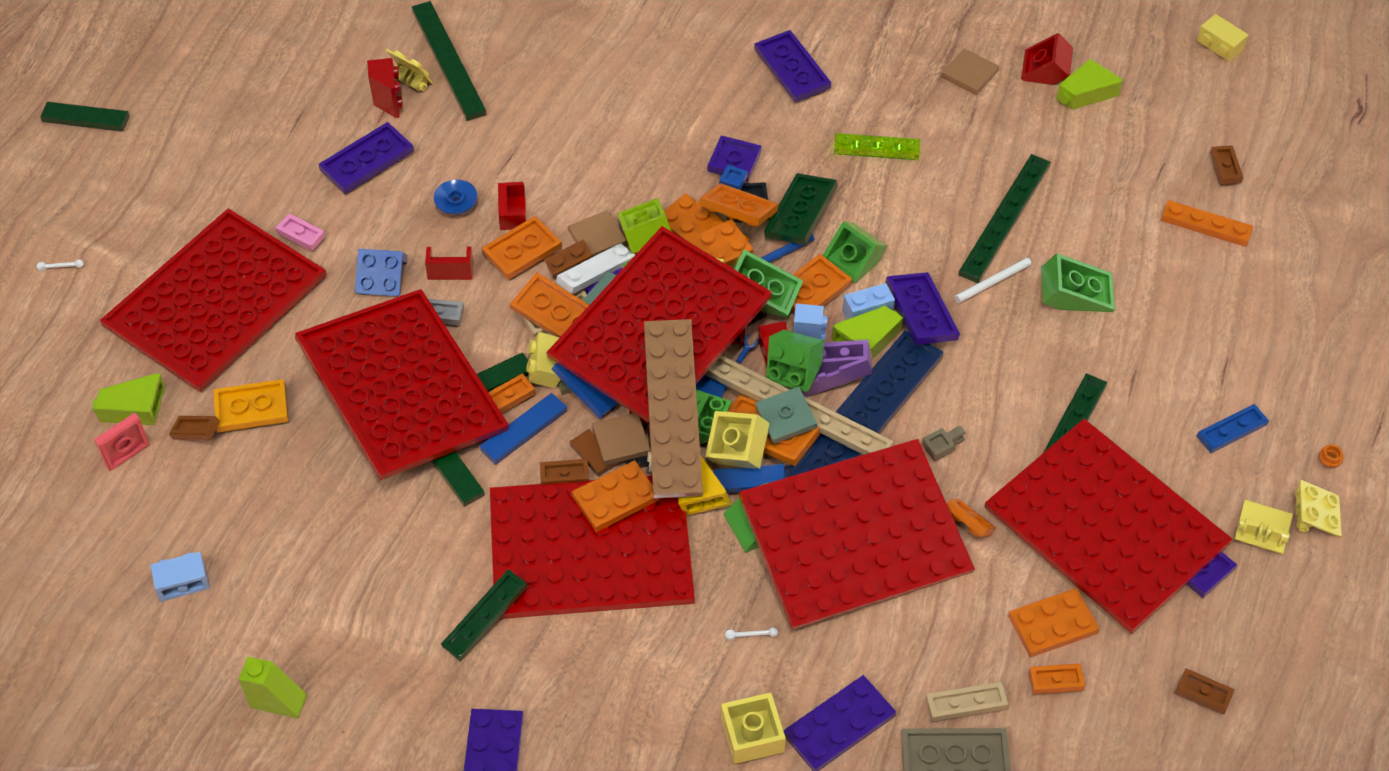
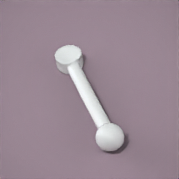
[37,259,84,272]
[725,627,778,641]

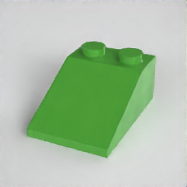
[732,249,803,317]
[1041,253,1115,312]

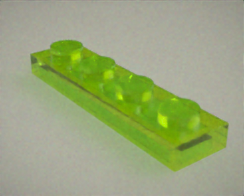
[834,133,920,161]

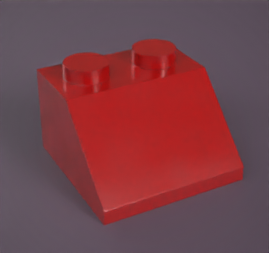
[1021,33,1073,85]

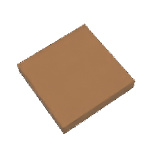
[941,48,999,95]
[568,210,627,257]
[592,413,650,466]

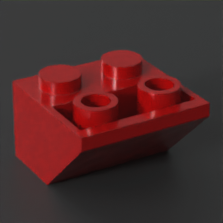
[367,58,403,118]

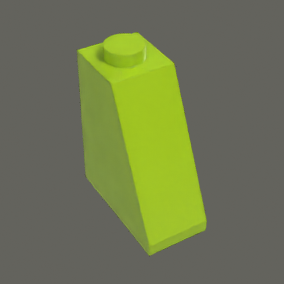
[1056,59,1123,110]
[832,306,903,359]
[92,373,165,425]
[238,657,307,718]

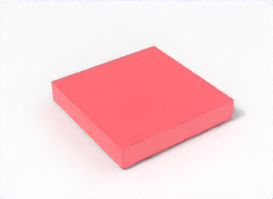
[94,413,150,471]

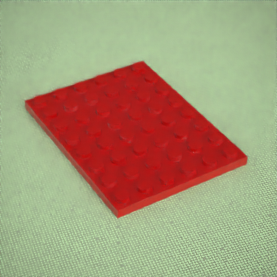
[100,208,327,392]
[546,226,772,423]
[295,289,509,481]
[985,419,1233,634]
[738,439,975,630]
[490,475,695,619]

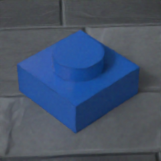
[719,165,748,190]

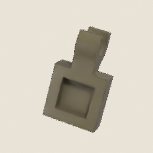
[922,426,966,460]

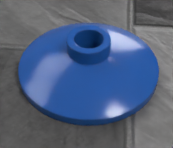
[434,180,477,214]

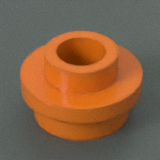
[1319,444,1344,468]

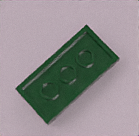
[764,173,838,245]

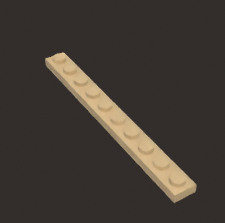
[705,355,894,455]

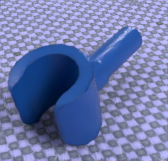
[736,334,759,364]

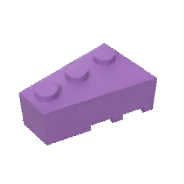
[801,340,872,397]

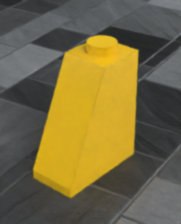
[678,455,732,516]

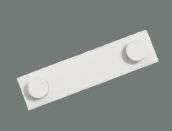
[556,243,635,294]

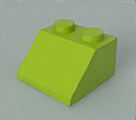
[617,198,671,254]

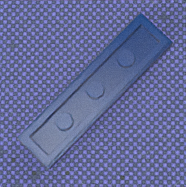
[480,393,567,465]

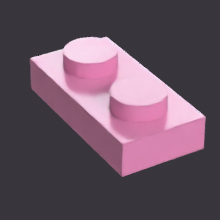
[276,213,325,251]

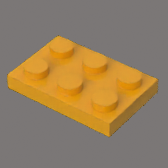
[213,379,289,433]

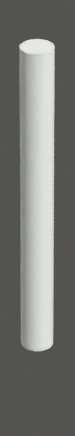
[955,258,1031,303]

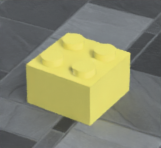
[705,411,770,469]
[720,692,786,764]

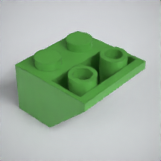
[766,330,824,392]
[696,390,732,444]

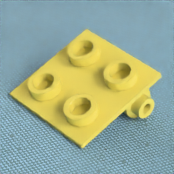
[386,49,434,91]
[1295,479,1342,537]
[1234,500,1293,554]

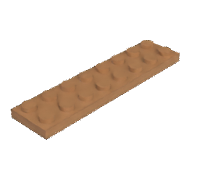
[644,319,703,498]

